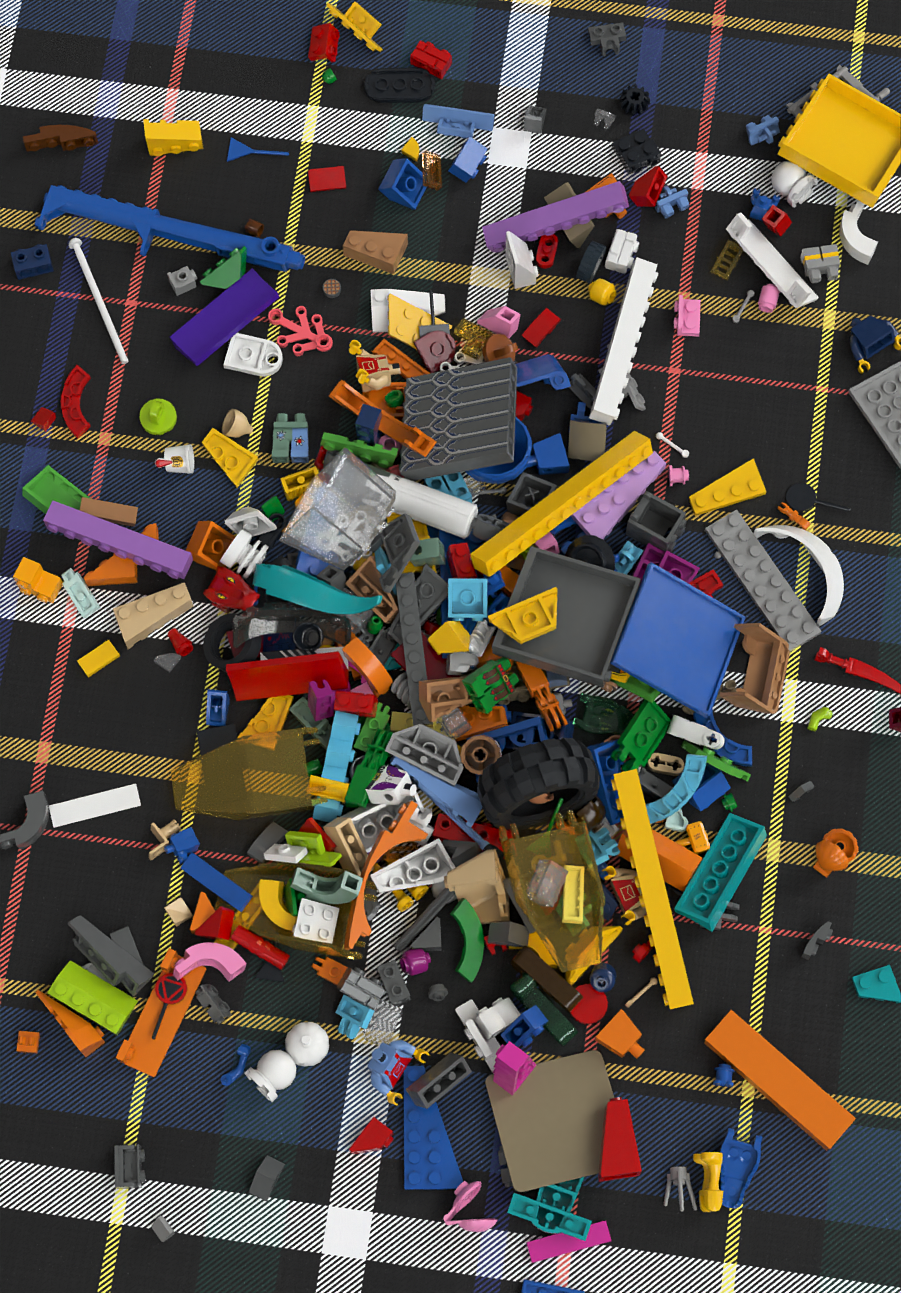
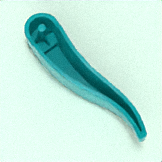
[252,563,383,614]

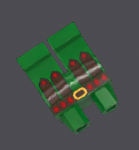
[461,657,519,714]

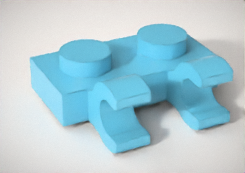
[574,827,620,868]

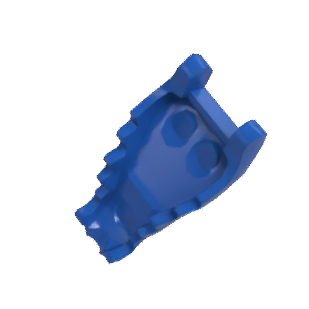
[720,1128,762,1208]

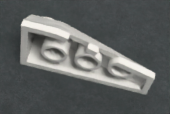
[371,289,445,333]
[370,838,456,893]

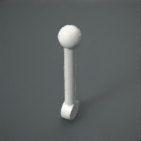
[656,432,689,458]

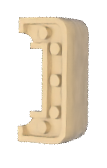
[444,849,510,924]

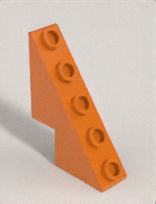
[84,523,159,586]

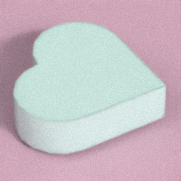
[664,809,688,832]

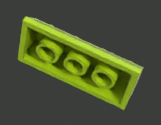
[47,960,138,1036]

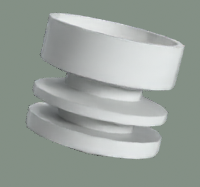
[220,529,269,580]

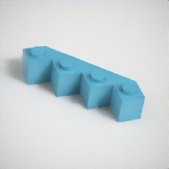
[313,711,361,822]

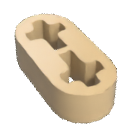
[647,753,684,776]

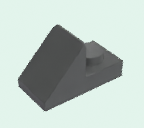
[442,840,483,867]

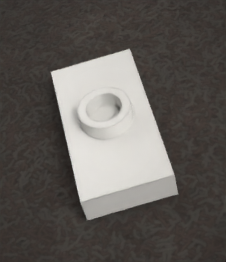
[264,844,308,863]

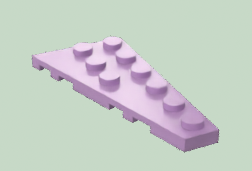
[571,451,666,539]

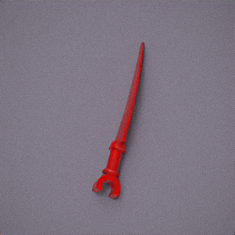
[815,647,901,694]

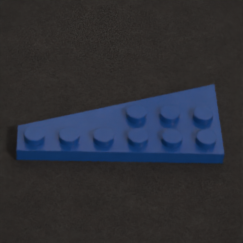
[404,1066,463,1190]

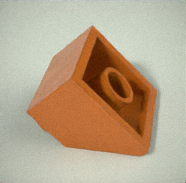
[186,521,235,570]

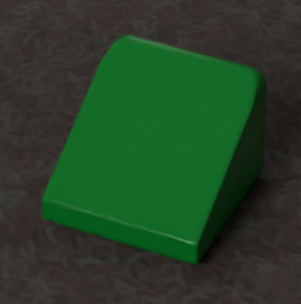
[261,496,285,522]

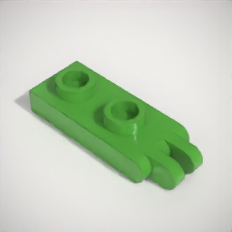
[354,702,390,753]

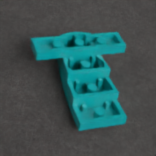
[507,1177,592,1241]

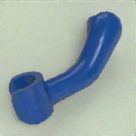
[221,1044,251,1086]

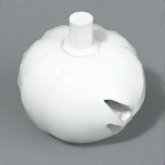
[285,1022,329,1066]

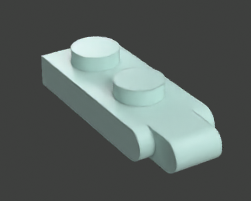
[61,568,100,618]

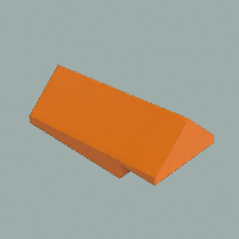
[617,829,703,892]

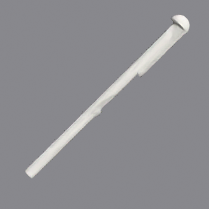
[69,238,128,364]

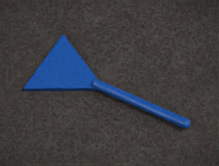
[227,137,289,162]

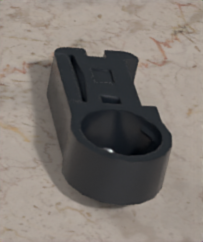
[254,513,287,552]

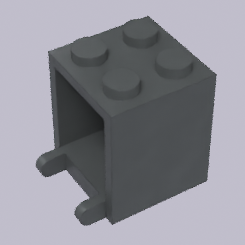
[626,491,687,552]

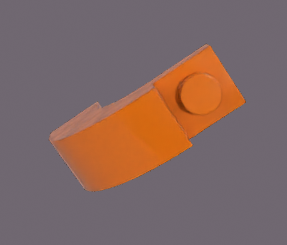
[342,637,393,698]

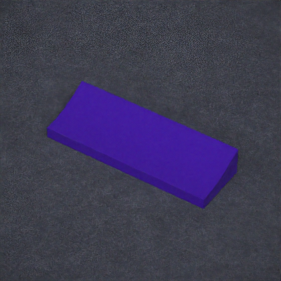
[170,268,279,366]

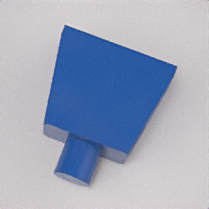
[526,433,570,475]

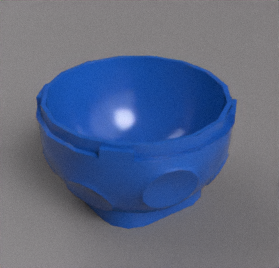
[465,417,532,484]

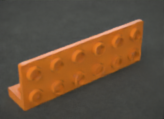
[116,948,207,1077]

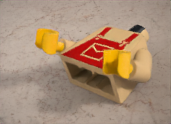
[349,340,401,392]
[602,866,647,925]

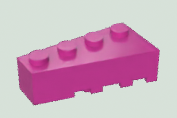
[493,1041,537,1096]

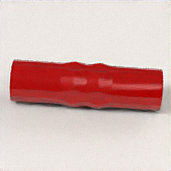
[231,925,290,970]

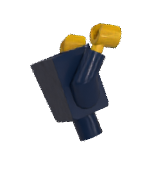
[850,316,901,374]

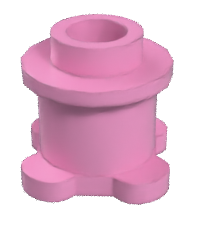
[669,465,689,487]

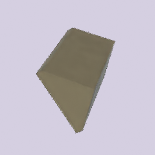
[544,182,595,248]

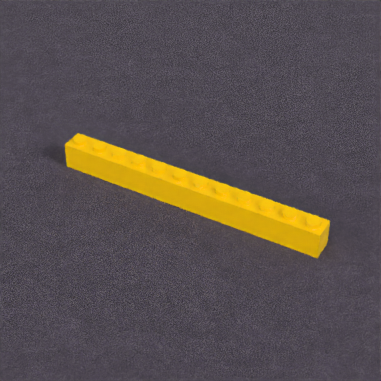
[470,431,653,577]
[611,769,694,1009]

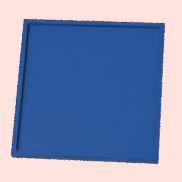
[610,562,746,718]

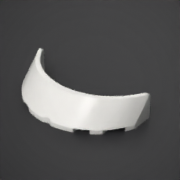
[754,525,844,627]

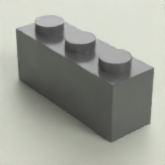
[406,1053,472,1109]

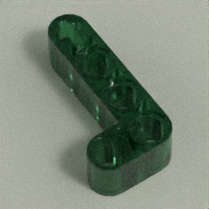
[510,972,578,1047]

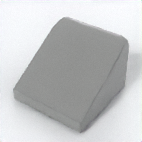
[151,1215,175,1242]

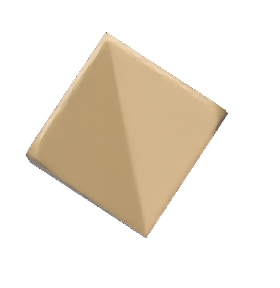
[165,897,193,927]

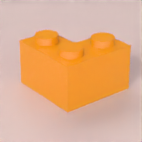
[13,557,63,603]

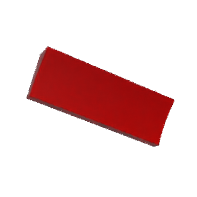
[226,651,349,701]

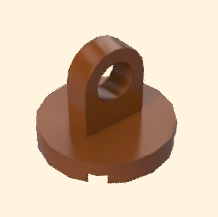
[482,334,518,362]

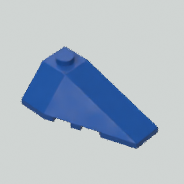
[587,739,624,825]

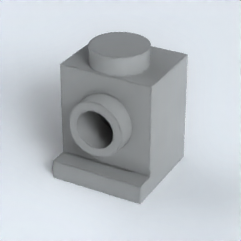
[167,266,197,296]

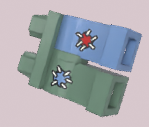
[272,413,309,463]

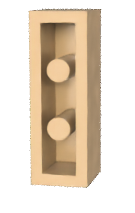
[323,817,374,876]

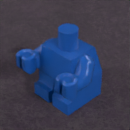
[750,188,780,221]
[164,827,200,864]

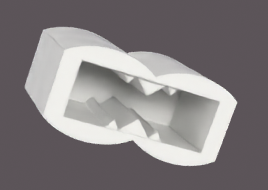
[474,997,521,1040]

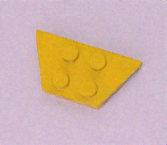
[387,293,452,350]
[488,587,558,644]

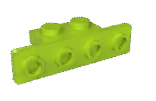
[278,831,342,867]

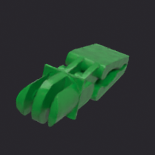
[345,728,393,808]

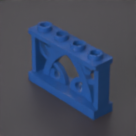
[466,716,548,783]

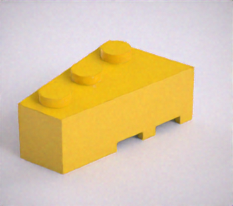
[143,119,203,156]

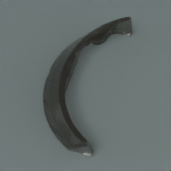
[232,601,351,648]

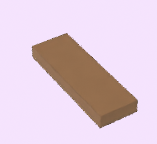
[80,497,138,527]

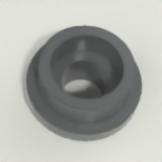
[428,984,448,1001]

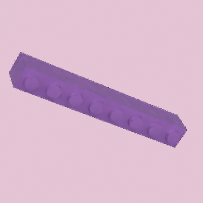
[482,181,629,252]
[43,501,193,579]

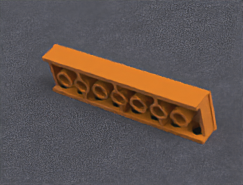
[704,1010,856,1151]

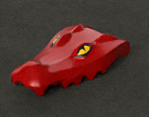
[203,566,260,613]

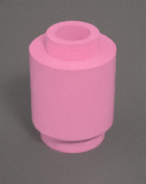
[758,284,780,313]

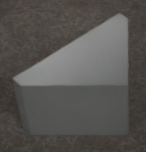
[524,105,547,134]
[410,917,442,951]
[488,921,529,947]
[249,1155,286,1202]

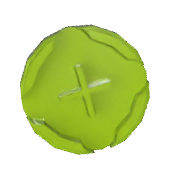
[139,399,177,435]

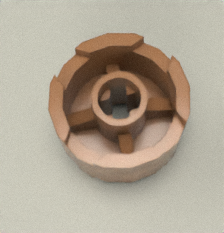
[460,735,502,775]

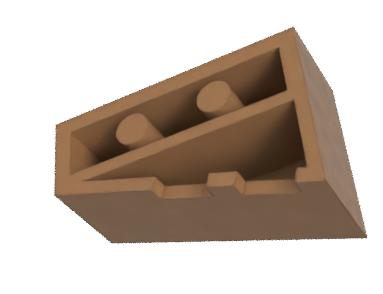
[343,231,408,274]
[345,556,399,624]

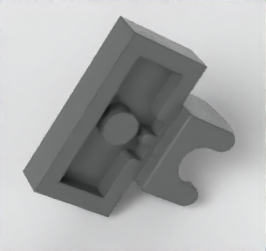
[588,23,626,56]

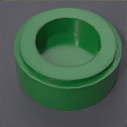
[385,390,404,407]

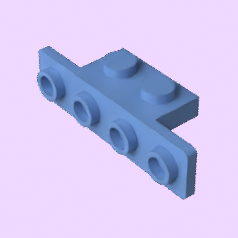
[422,104,494,138]

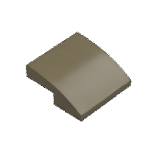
[568,420,607,461]

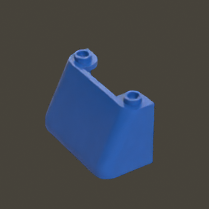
[515,354,571,391]

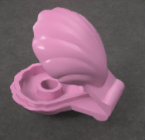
[443,1181,497,1232]

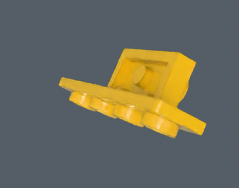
[326,1,383,52]

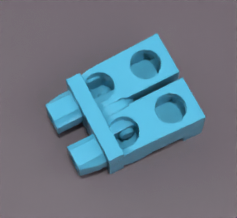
[424,472,472,503]

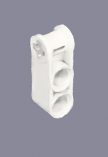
[667,715,725,750]

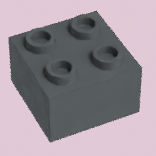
[507,472,557,517]

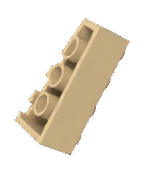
[113,582,194,649]

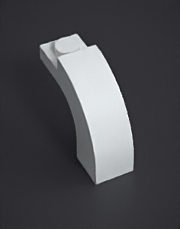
[839,200,878,265]

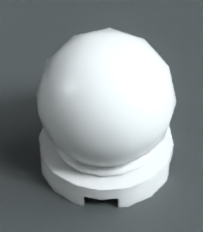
[771,161,818,207]
[245,1050,296,1102]

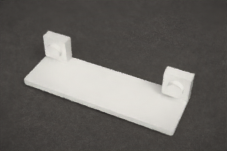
[726,213,818,308]

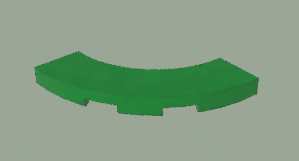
[450,898,484,983]

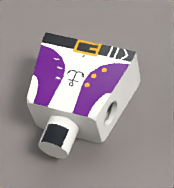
[365,764,416,805]

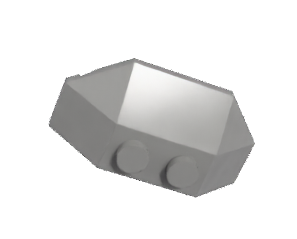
[385,723,464,786]

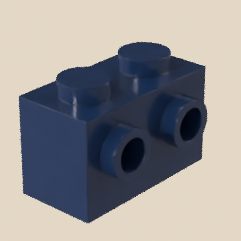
[11,244,54,280]

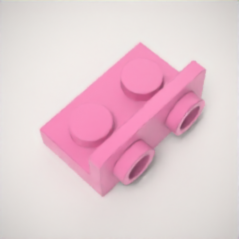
[674,295,701,337]

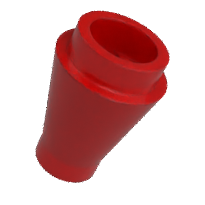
[167,628,193,656]

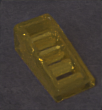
[711,239,744,280]

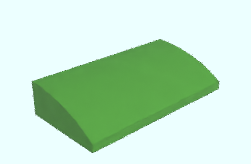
[22,465,91,540]

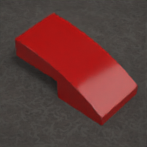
[521,308,561,347]

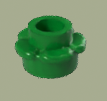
[722,793,738,812]

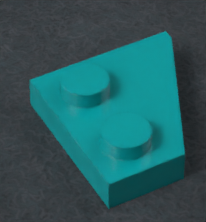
[851,965,901,1003]

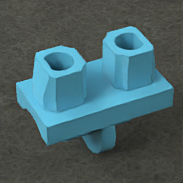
[615,541,643,574]

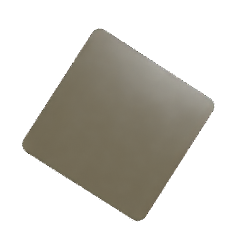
[485,1050,614,1192]

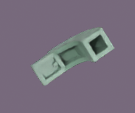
[290,867,363,904]

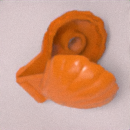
[813,829,858,878]

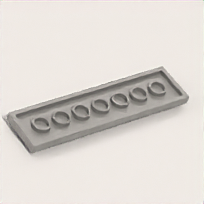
[705,510,822,652]

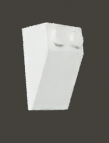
[505,231,539,289]

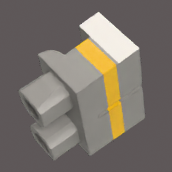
[800,244,840,283]

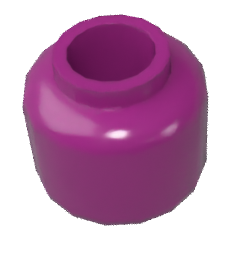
[400,948,431,976]

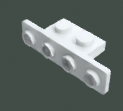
[455,1000,500,1074]

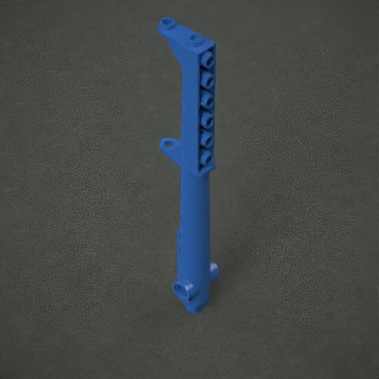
[35,185,305,272]

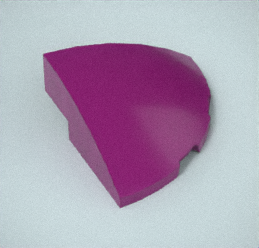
[631,543,700,584]

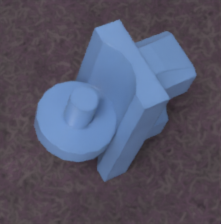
[746,115,780,146]
[655,186,689,218]

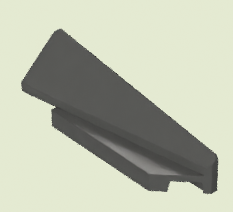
[68,916,154,996]

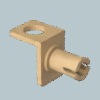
[149,820,181,861]

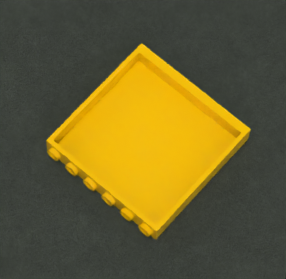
[778,74,901,208]

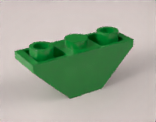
[200,246,247,289]

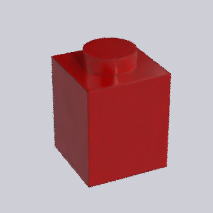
[762,205,792,237]

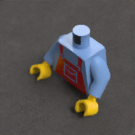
[368,1040,429,1105]

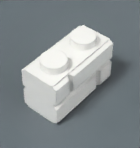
[605,229,639,274]

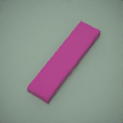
[526,1221,611,1263]

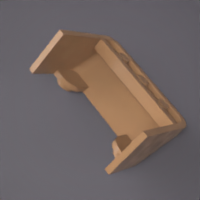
[719,623,790,714]

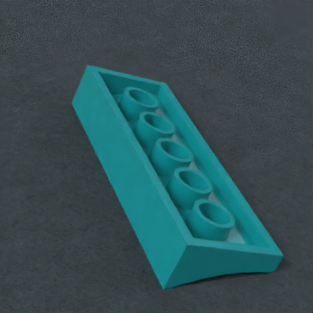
[674,813,767,932]

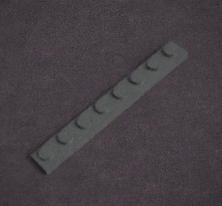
[396,572,433,726]

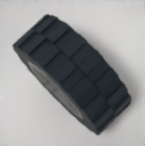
[576,241,606,284]

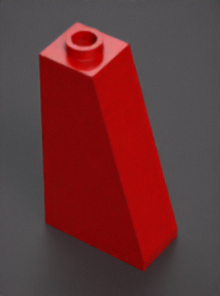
[598,1097,642,1182]

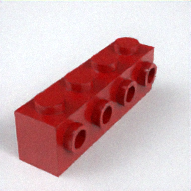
[432,812,515,860]

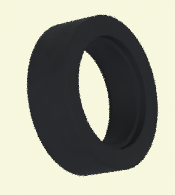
[203,613,262,673]

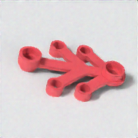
[268,306,333,356]

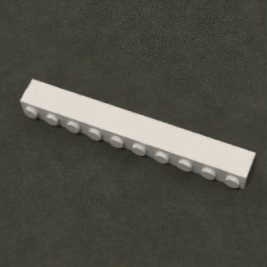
[589,258,658,425]

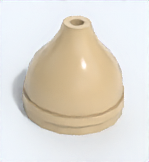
[222,409,253,438]

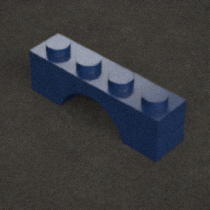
[355,404,384,446]

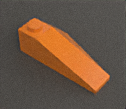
[35,990,105,1057]

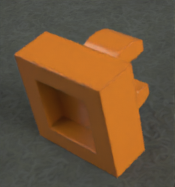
[16,1031,40,1054]

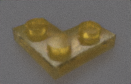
[454,318,494,360]

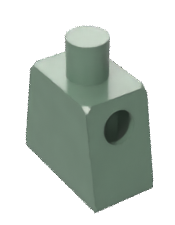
[410,537,446,567]

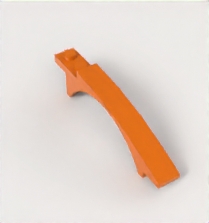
[329,380,437,457]
[344,800,428,950]

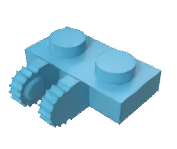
[335,995,374,1039]

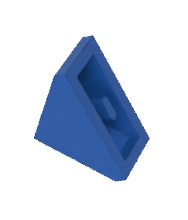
[206,689,230,727]

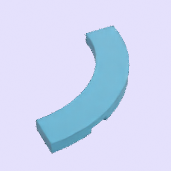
[646,754,707,824]

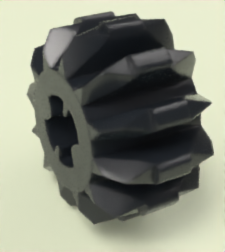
[620,84,650,117]

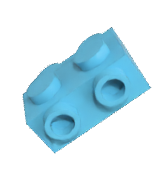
[448,578,488,621]

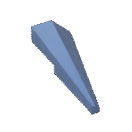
[391,756,482,828]

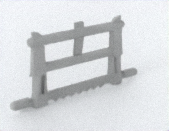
[786,65,890,118]

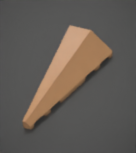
[419,672,510,722]

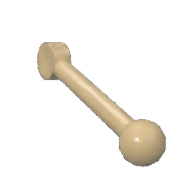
[625,977,658,1008]

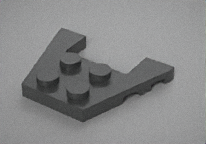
[365,513,420,593]

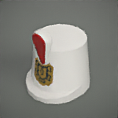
[155,444,194,474]

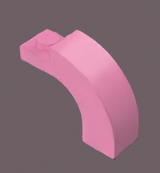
[173,942,247,981]

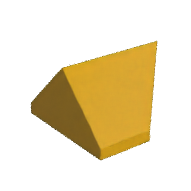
[428,621,470,655]

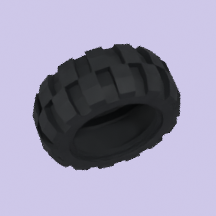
[477,738,600,831]

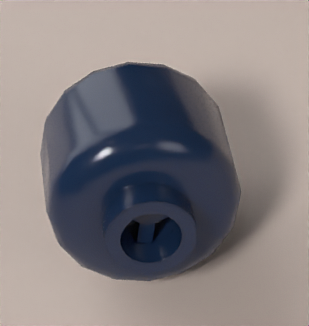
[589,963,617,992]

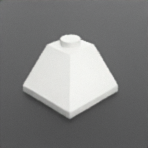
[225,507,277,537]

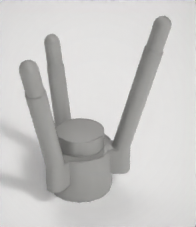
[663,1167,697,1211]

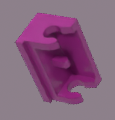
[308,680,335,721]

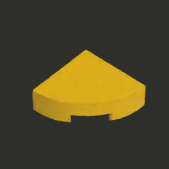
[401,137,419,162]

